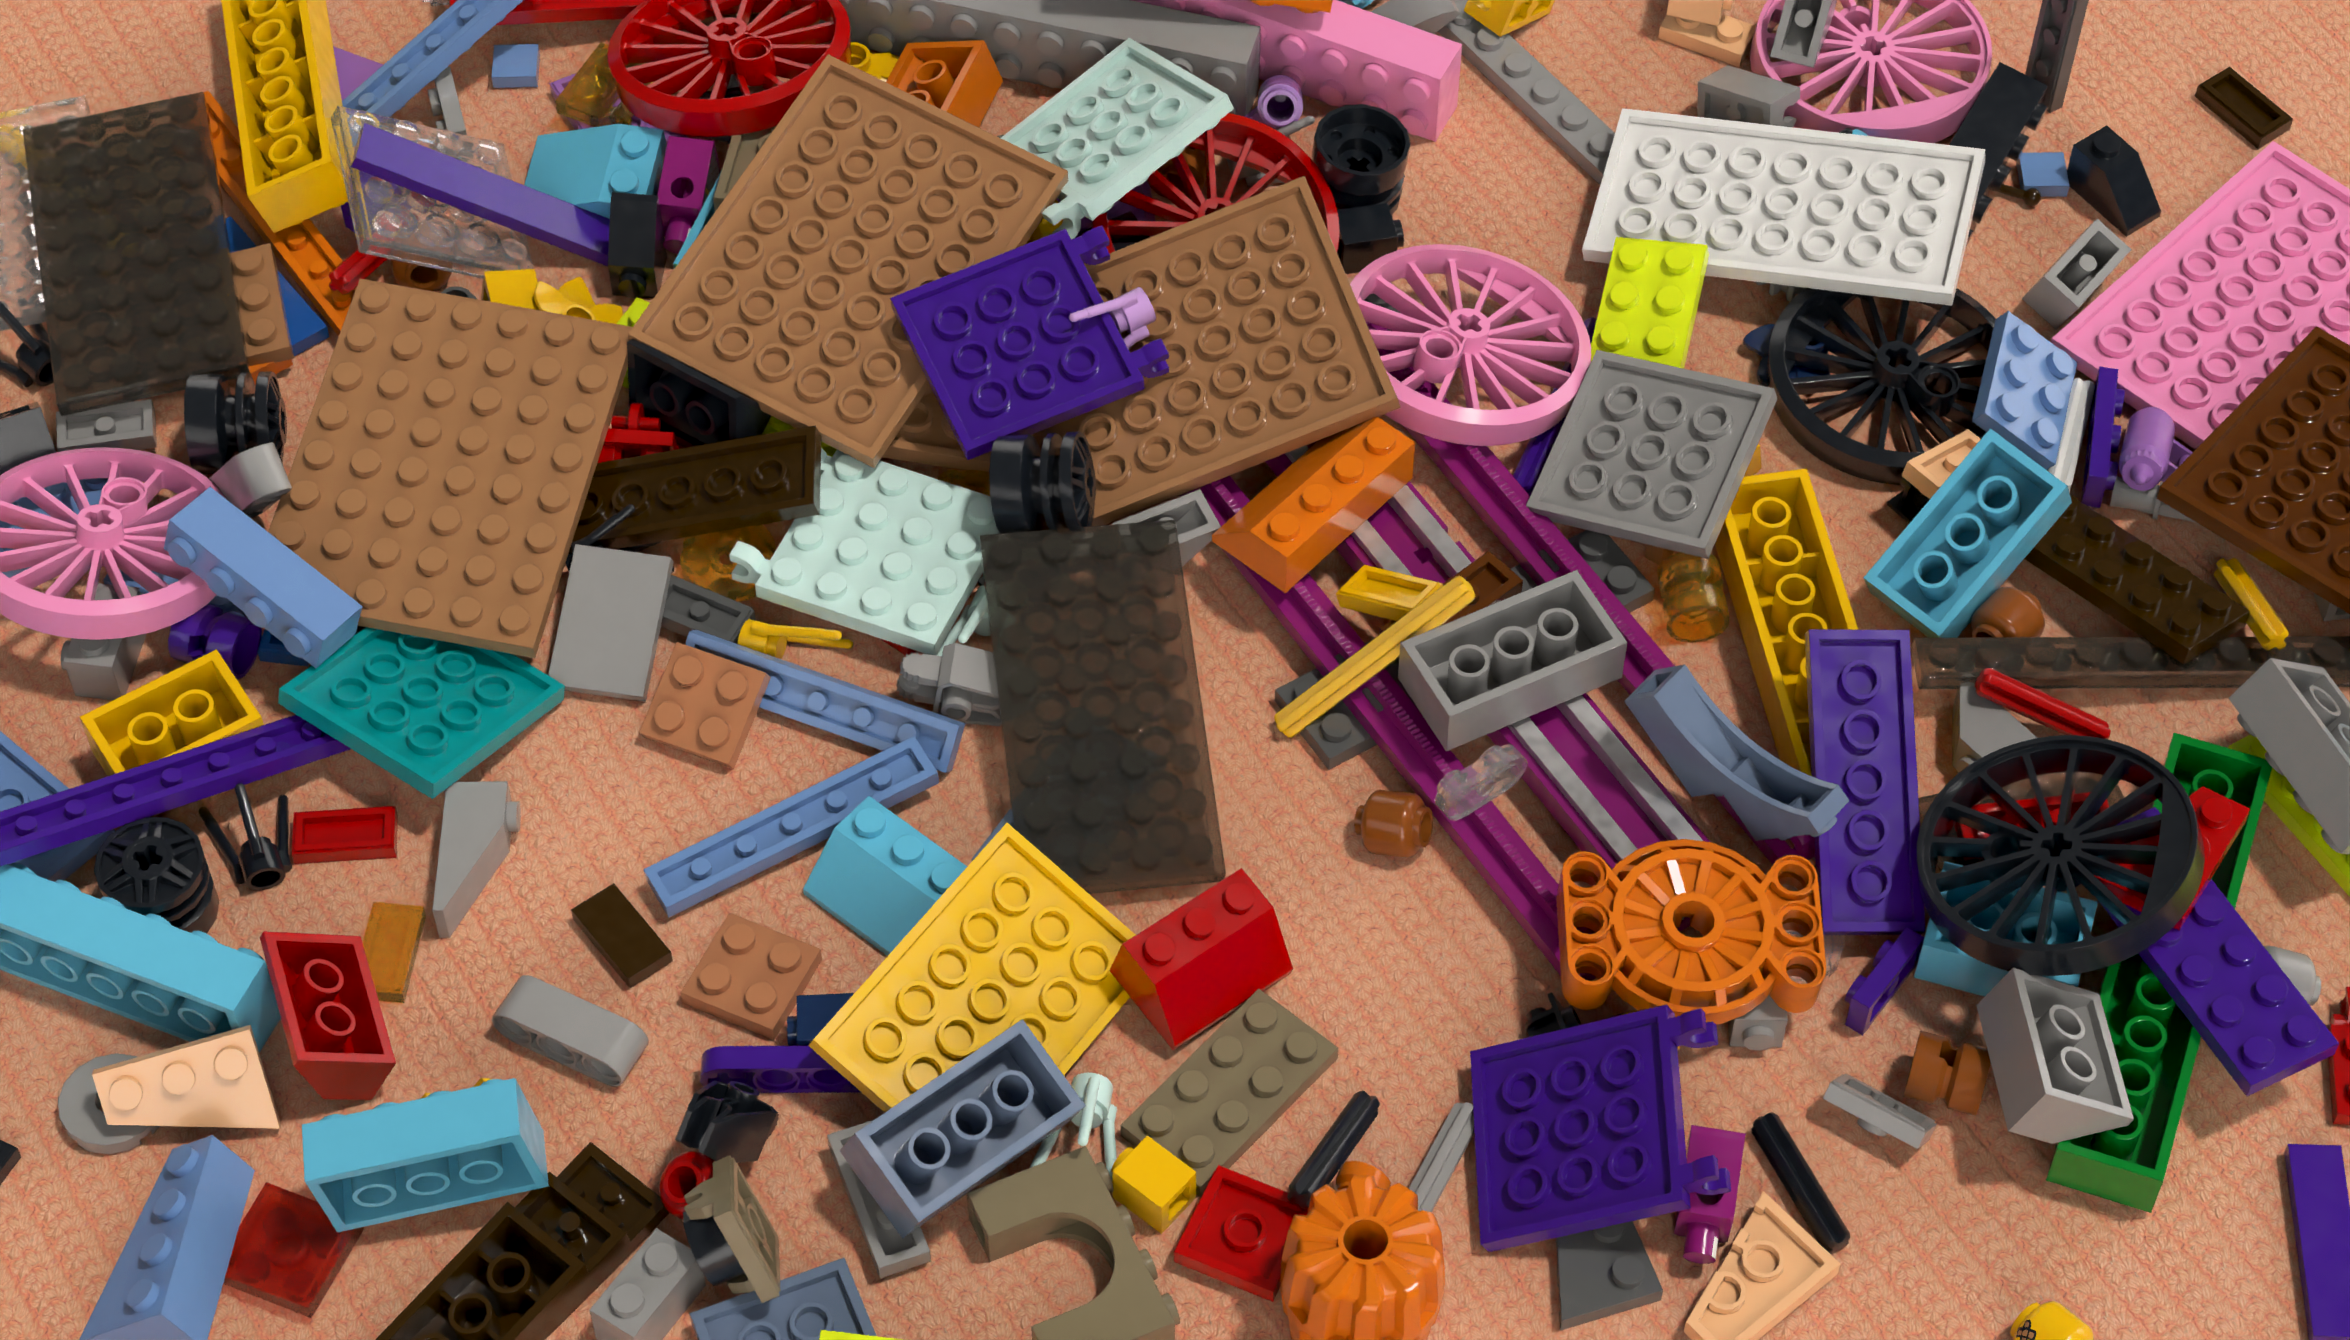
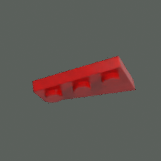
[2094,786,2250,931]

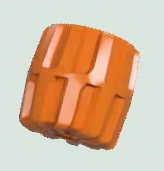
[1280,1175,1445,1340]

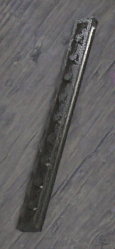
[1911,636,2350,689]

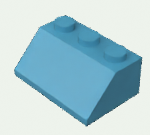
[803,796,968,956]

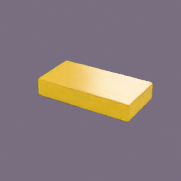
[1336,565,1443,621]

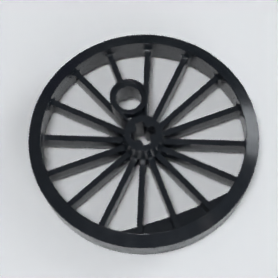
[1767,288,1996,485]
[1917,735,2205,976]

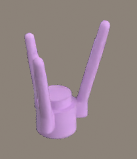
[1069,287,1156,349]

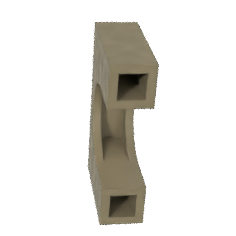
[967,1146,1180,1340]

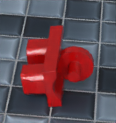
[598,403,680,463]

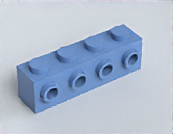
[164,487,363,668]

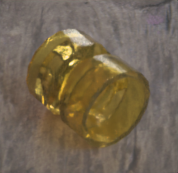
[1657,552,1730,643]

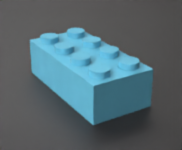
[1863,428,2072,651]
[302,1078,549,1232]

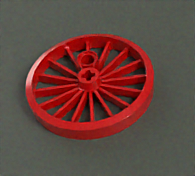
[607,0,851,137]
[1091,113,1339,254]

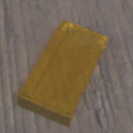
[363,902,426,1003]

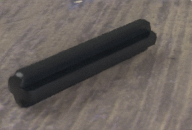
[1287,1091,1380,1210]
[1752,1112,1850,1254]

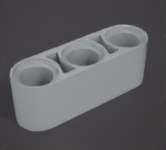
[209,442,292,518]
[492,975,649,1087]

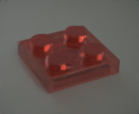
[223,1182,364,1318]

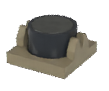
[683,1155,781,1303]

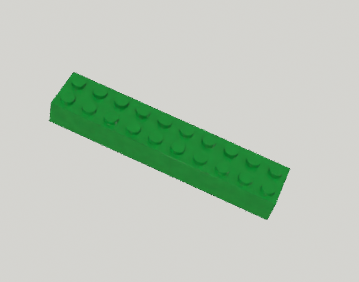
[2046,733,2272,1213]

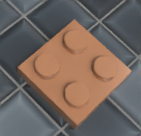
[639,642,771,769]
[680,913,822,1040]

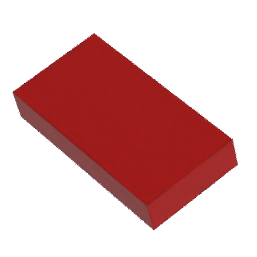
[292,806,398,864]

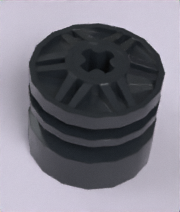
[1312,104,1410,215]
[184,371,287,475]
[989,431,1096,538]
[94,817,219,934]

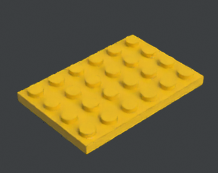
[809,823,1136,1112]

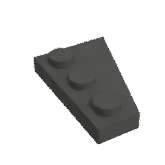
[1556,1221,1663,1331]

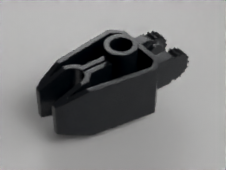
[675,1080,779,1163]

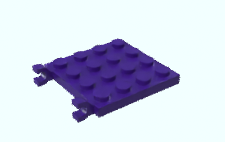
[890,225,1169,460]
[1470,1004,1731,1252]

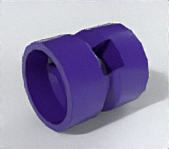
[168,603,262,679]

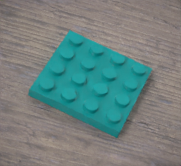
[278,627,565,799]

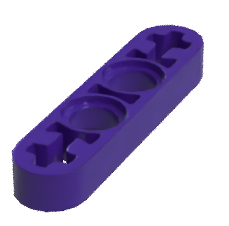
[700,1046,862,1093]

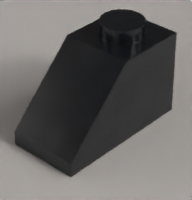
[2067,125,2161,237]
[608,192,667,298]

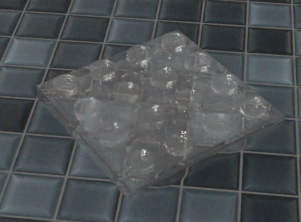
[331,105,534,279]

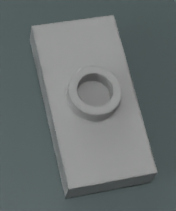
[1823,1074,1937,1149]

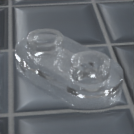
[1435,744,1528,821]

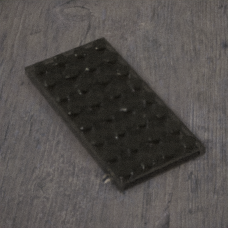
[22,92,250,416]
[980,520,1226,894]

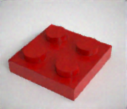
[1174,1165,1308,1302]

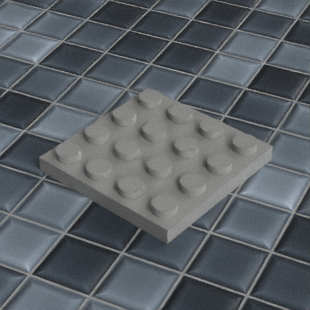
[1526,350,1777,559]

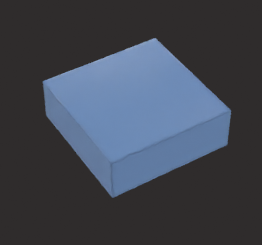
[491,44,540,88]
[2016,152,2069,197]

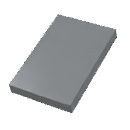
[548,544,674,702]

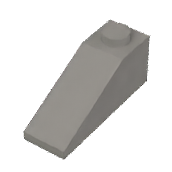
[432,781,521,938]

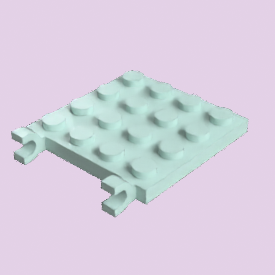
[1001,38,1234,240]
[729,448,1003,655]

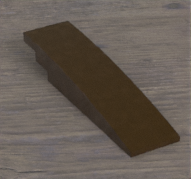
[375,1142,669,1340]

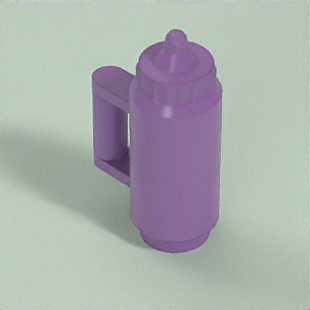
[1244,75,1303,129]
[2119,407,2193,491]

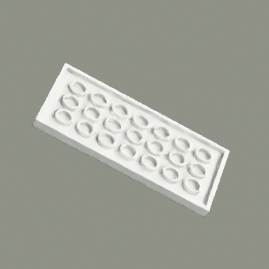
[1582,108,1985,306]

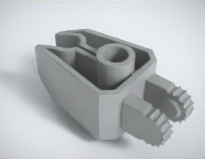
[896,642,1039,726]

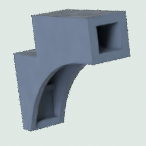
[1624,664,1849,841]

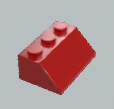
[1109,868,1293,1050]
[260,931,396,1100]

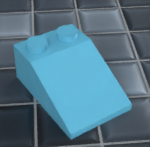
[524,124,667,219]

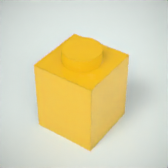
[1111,1135,1196,1234]

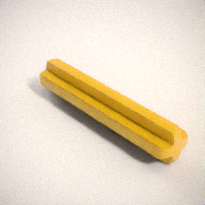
[2213,558,2289,650]

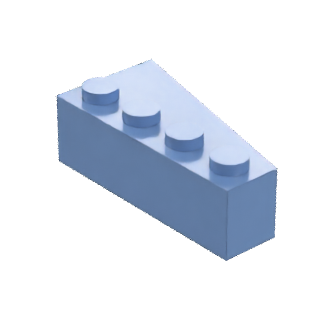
[79,1135,255,1340]

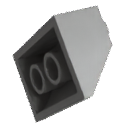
[1976,968,2134,1144]

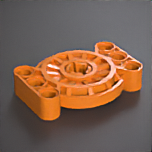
[1556,839,1826,1025]

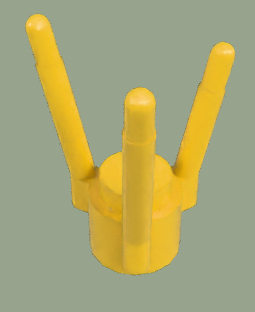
[737,619,853,659]

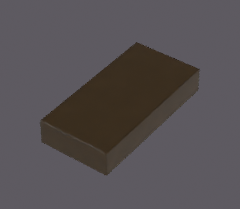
[2195,66,2293,149]
[571,883,673,988]

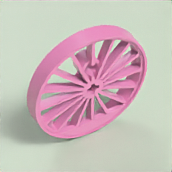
[1750,0,1992,143]
[1350,244,1591,446]
[0,447,226,640]

